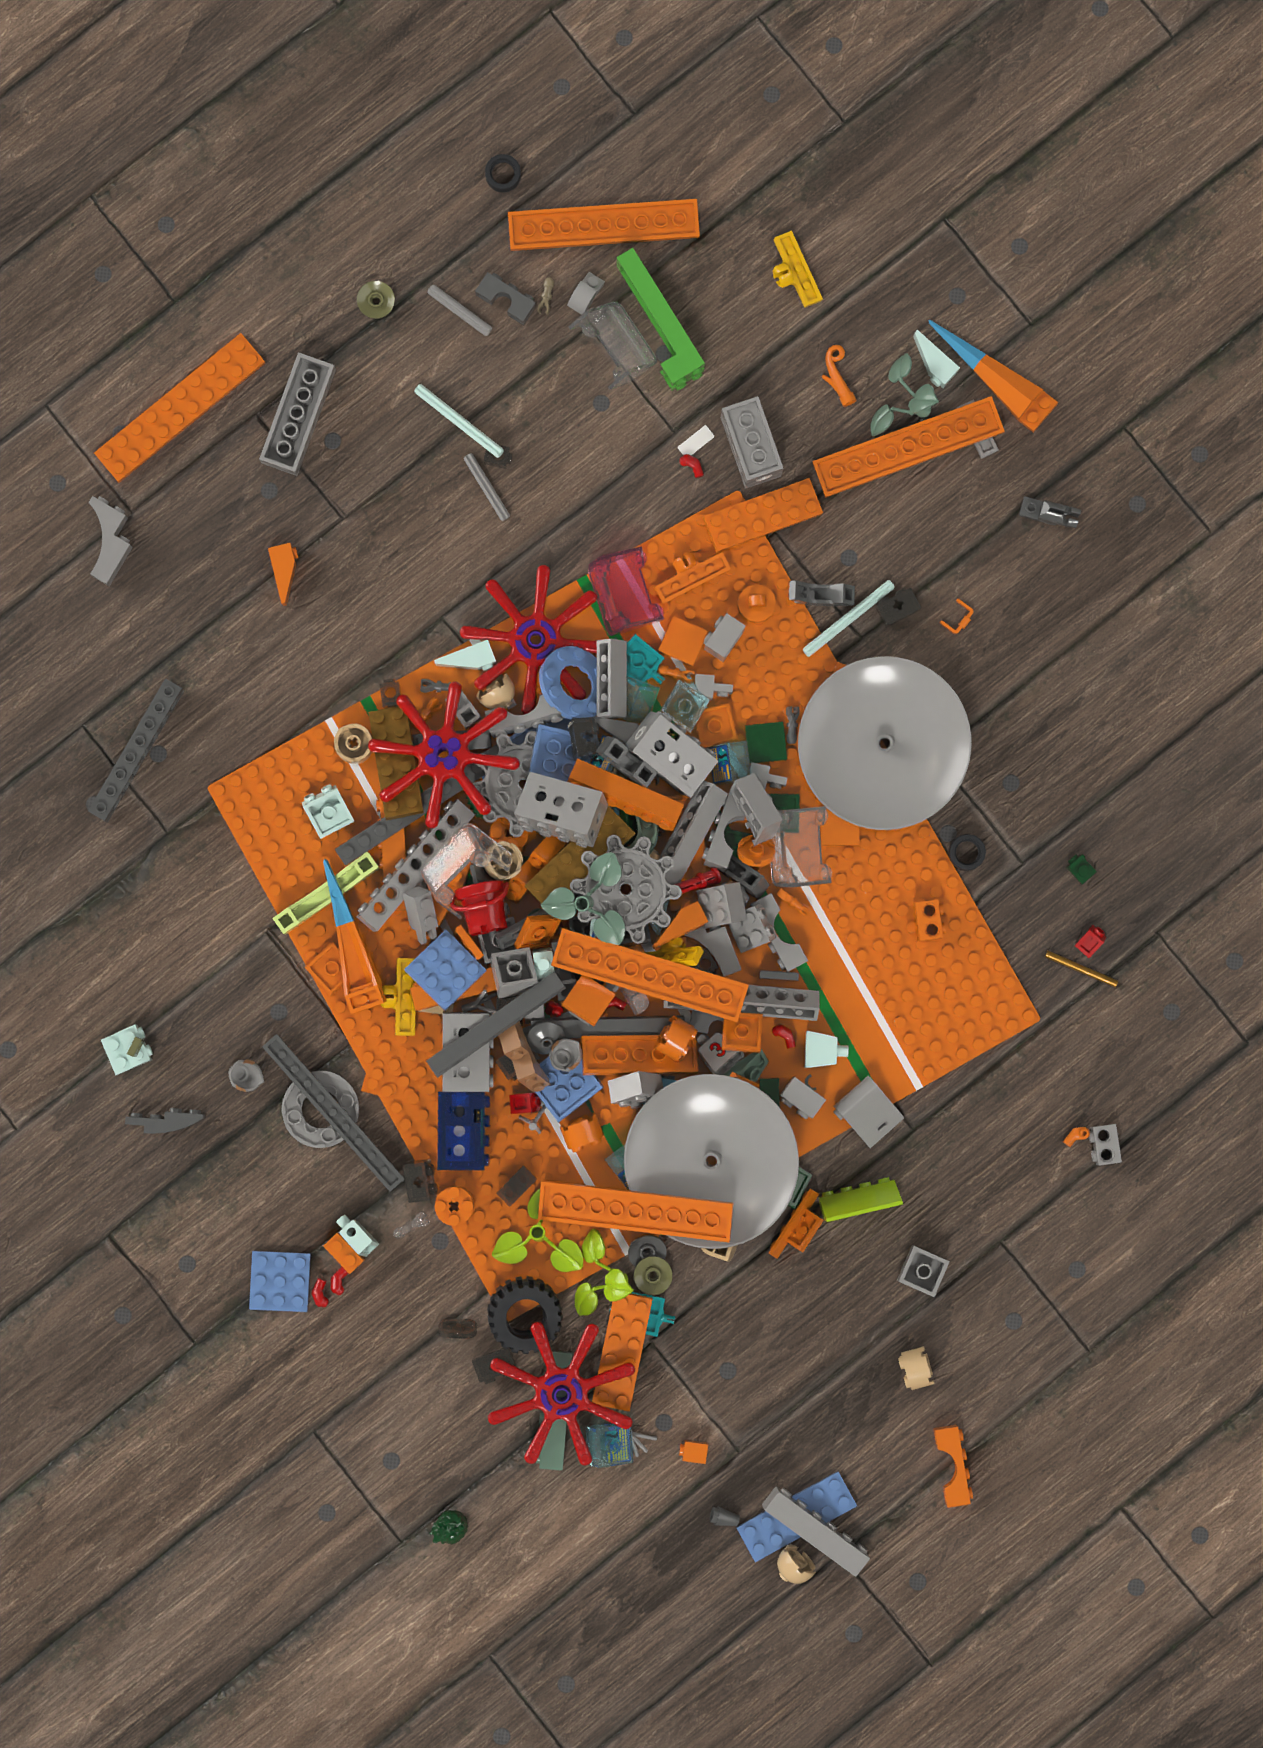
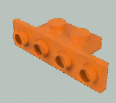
[769,1188,824,1259]

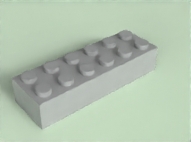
[259,352,336,476]

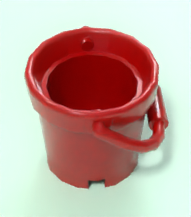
[450,880,509,936]

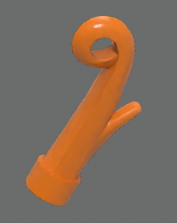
[822,345,857,407]

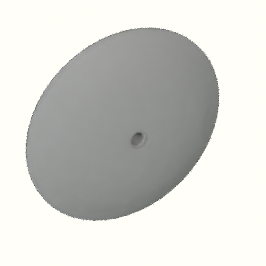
[798,657,971,830]
[624,1074,799,1249]

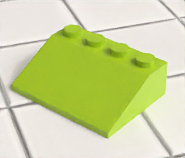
[818,1177,903,1222]

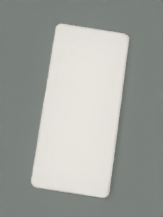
[678,425,714,455]

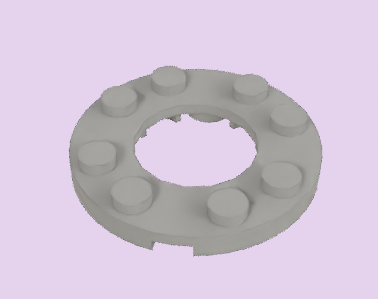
[282,1071,359,1148]

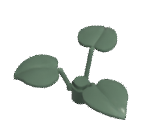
[871,353,939,438]
[541,852,625,945]

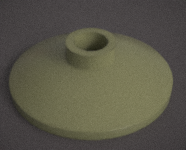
[357,281,395,319]
[634,1256,672,1295]

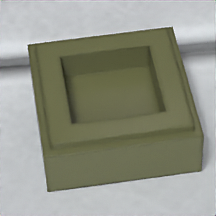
[127,1037,144,1057]

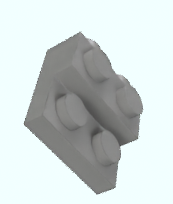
[728,903,776,953]

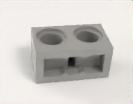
[1089,1124,1122,1166]

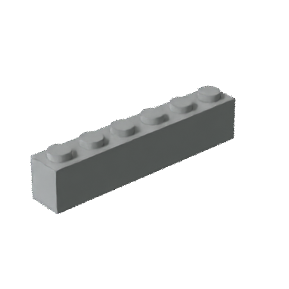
[659,780,728,885]
[762,1486,870,1577]

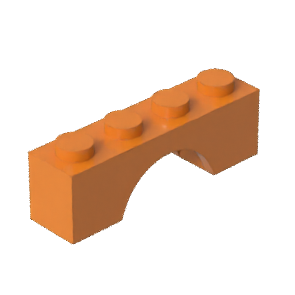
[933,1425,973,1508]

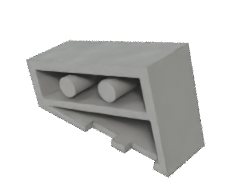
[730,773,783,846]

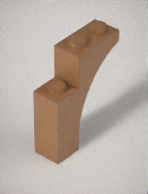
[493,1013,550,1092]

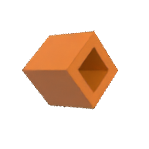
[679,1440,708,1464]

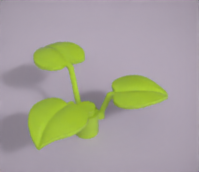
[492,1189,583,1272]
[574,1228,633,1316]

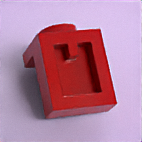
[1075,925,1107,958]
[509,1092,541,1114]

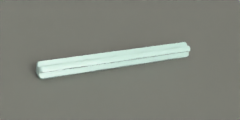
[414,384,504,458]
[803,580,894,657]

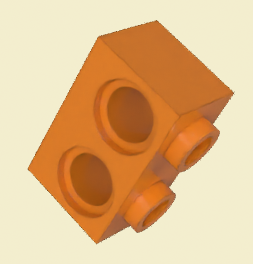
[914,900,946,941]

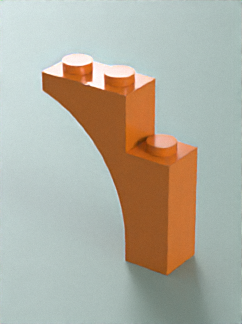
[506,835,570,904]

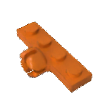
[654,552,731,604]

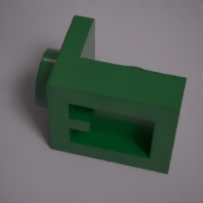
[1067,854,1097,885]

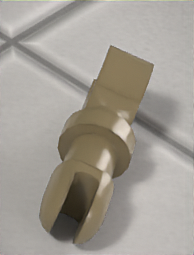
[537,277,554,315]

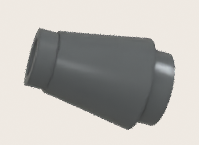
[710,1506,740,1527]

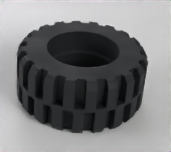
[487,1276,563,1354]

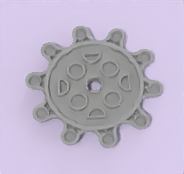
[473,731,536,837]
[570,835,682,944]

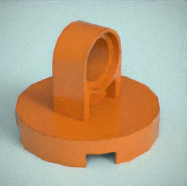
[738,584,776,623]
[737,835,776,872]

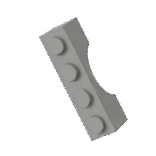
[485,695,565,738]
[702,791,745,873]
[750,893,808,972]

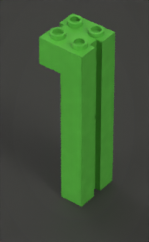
[617,248,705,391]

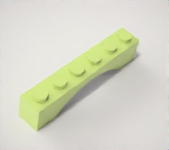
[273,851,380,935]

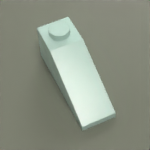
[913,330,960,388]
[434,640,496,671]

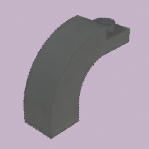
[789,580,855,606]

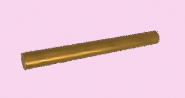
[1045,950,1118,988]

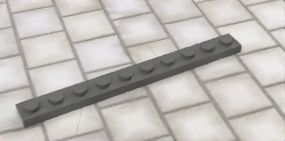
[335,745,499,866]
[262,1034,405,1191]

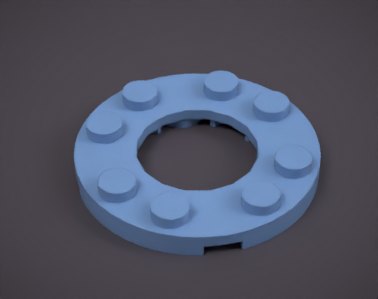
[539,646,597,721]

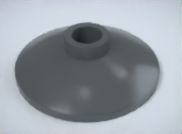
[526,1021,565,1054]
[628,1235,667,1267]

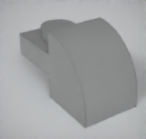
[567,272,605,315]
[695,674,733,700]
[445,690,482,729]
[750,762,787,789]

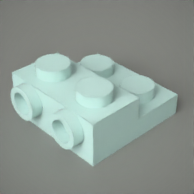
[301,784,354,839]
[101,1024,153,1075]

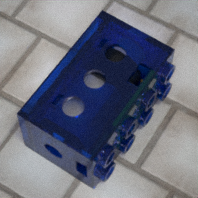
[437,1092,490,1170]

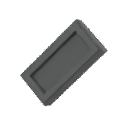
[759,970,799,981]

